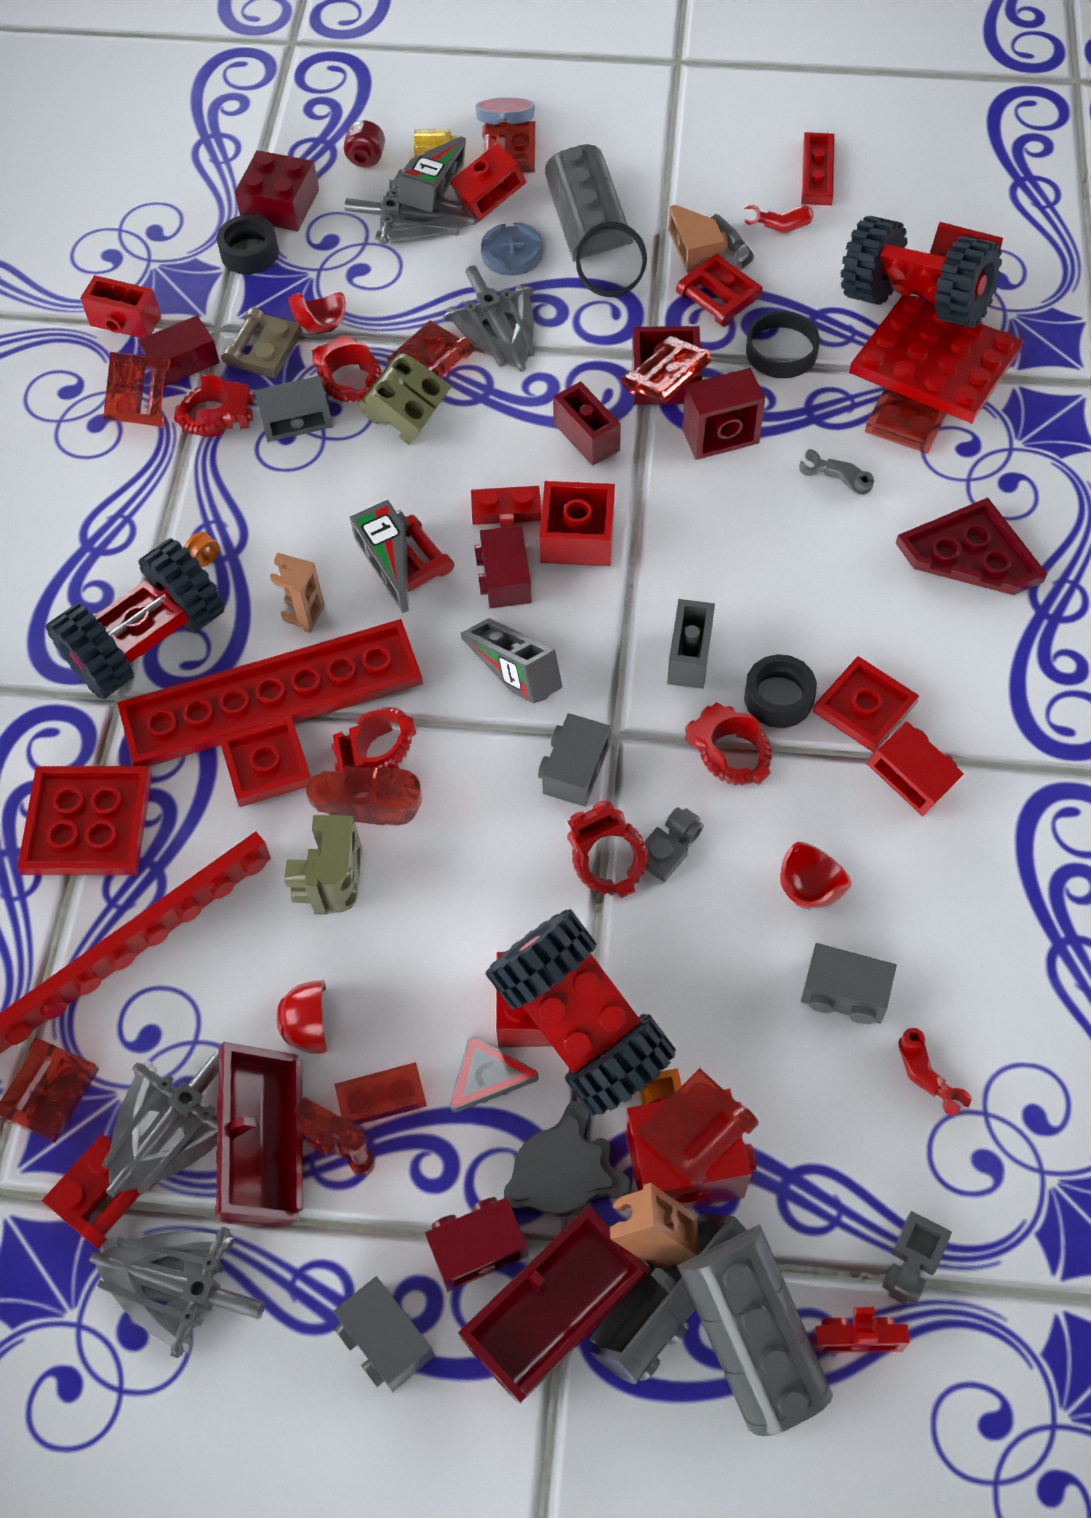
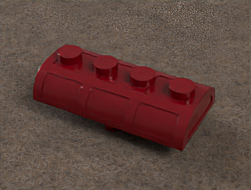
[215,1042,303,1227]
[458,1205,652,1404]

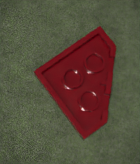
[895,497,1047,595]

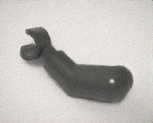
[708,213,755,268]
[799,449,874,495]

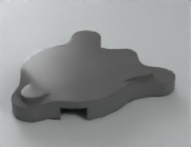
[504,1101,630,1217]

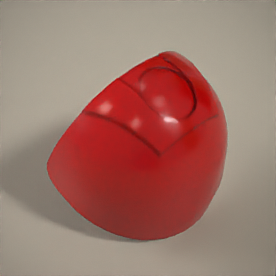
[288,292,346,334]
[780,842,852,910]
[277,980,327,1054]

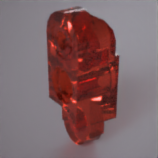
[306,766,422,826]

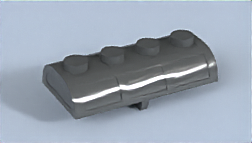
[545,144,633,262]
[588,1214,747,1384]
[677,1224,833,1436]

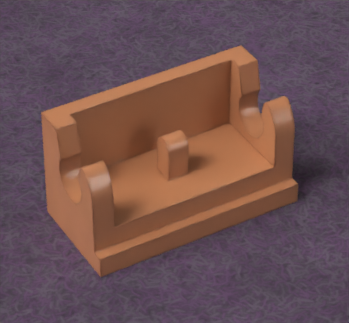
[270,553,325,633]
[610,1183,700,1269]

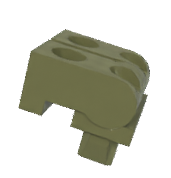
[358,354,452,445]
[284,815,362,914]

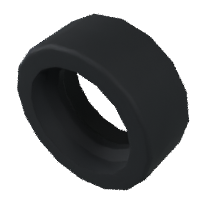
[216,215,279,275]
[744,654,817,728]

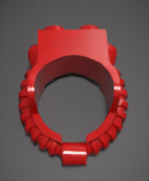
[311,334,381,403]
[174,373,255,437]
[685,702,772,786]
[331,707,416,782]
[567,801,648,898]

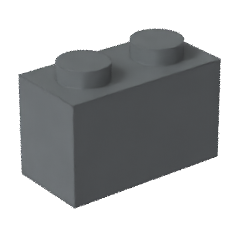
[254,376,333,442]
[667,599,715,689]
[538,713,611,807]
[800,943,897,1024]
[333,1276,435,1393]

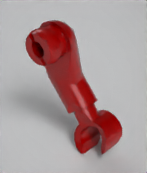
[744,204,814,233]
[898,1028,972,1116]

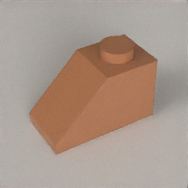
[668,205,728,273]

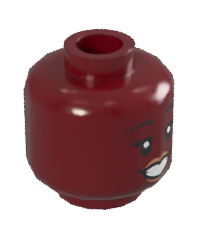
[343,120,385,168]

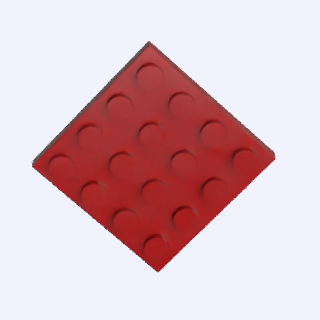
[849,295,1024,424]

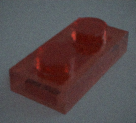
[334,1062,427,1128]

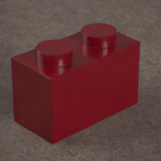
[138,315,220,388]
[553,381,621,466]
[474,525,532,608]
[425,1197,529,1292]

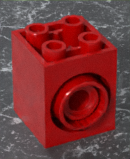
[625,1088,756,1209]

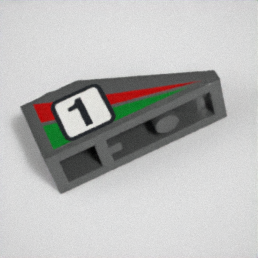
[395,136,466,213]
[350,499,409,613]
[461,618,563,704]

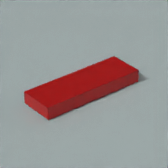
[801,132,835,206]

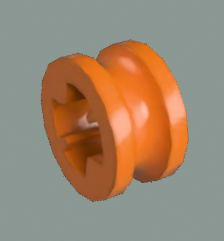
[185,532,220,567]

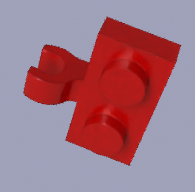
[471,485,541,528]
[810,1306,910,1353]

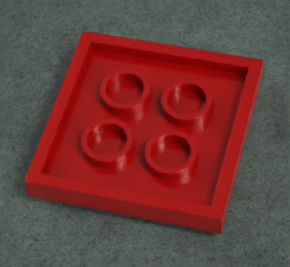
[17,766,152,875]

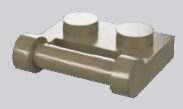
[221,307,302,379]

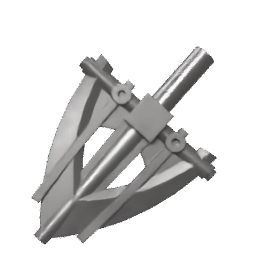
[345,177,475,245]
[444,265,534,372]
[102,1049,219,1197]
[90,1227,265,1359]

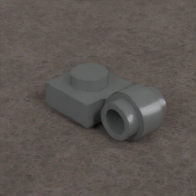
[645,807,704,883]
[882,1211,952,1305]

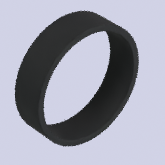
[576,222,647,297]
[746,311,820,378]

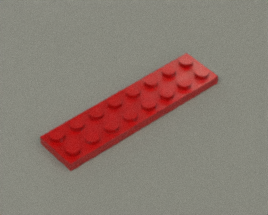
[117,619,423,767]

